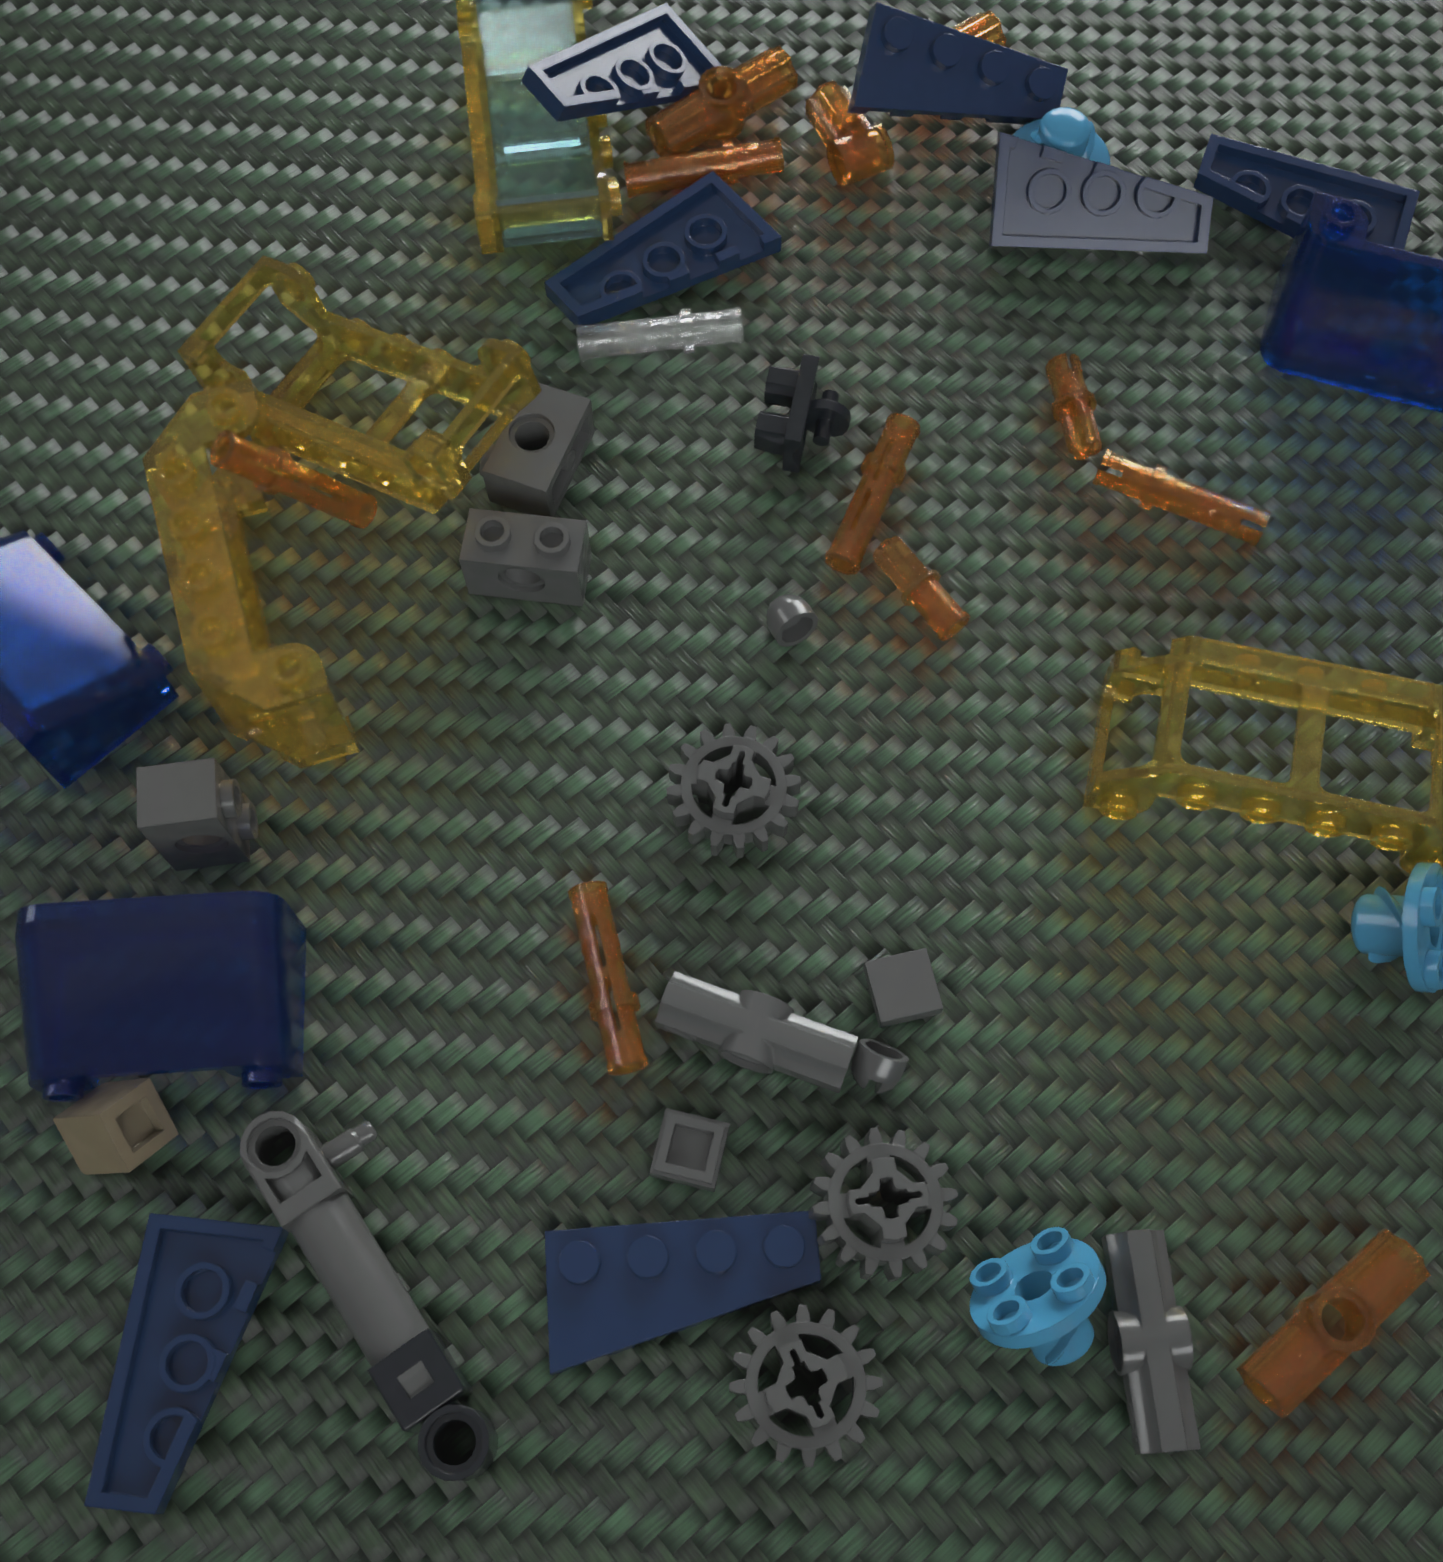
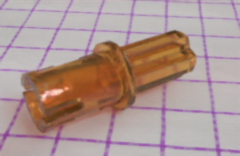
[1045,353,1102,461]
[873,536,970,641]

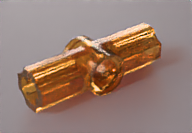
[645,46,798,161]
[1236,1229,1430,1418]

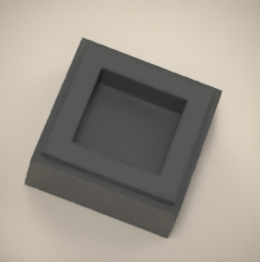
[863,948,943,1028]
[650,1108,730,1192]

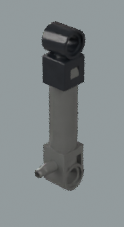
[240,1111,498,1481]

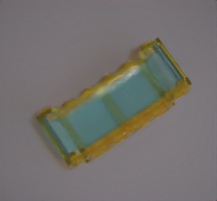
[455,0,622,255]

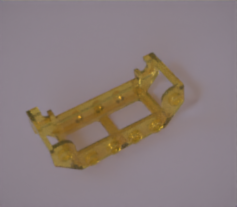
[177,255,542,514]
[142,378,360,768]
[1083,635,1443,873]

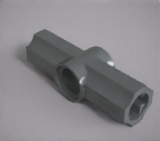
[655,971,858,1093]
[1101,1229,1201,1455]

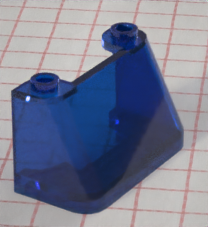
[1260,191,1443,413]
[0,530,179,789]
[15,891,306,1102]

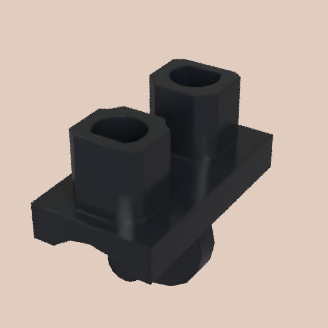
[754,354,851,473]

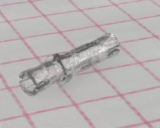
[576,307,744,362]

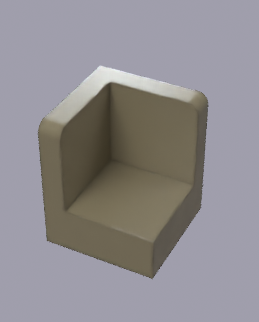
[53,1078,179,1175]

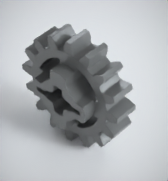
[666,723,801,858]
[808,1128,958,1282]
[729,1305,883,1468]

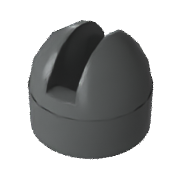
[766,594,818,647]
[851,1039,909,1094]

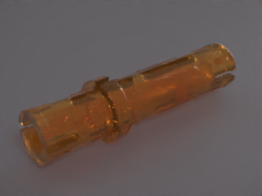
[623,137,784,198]
[824,413,921,575]
[210,430,377,529]
[1092,449,1271,547]
[568,881,649,1076]

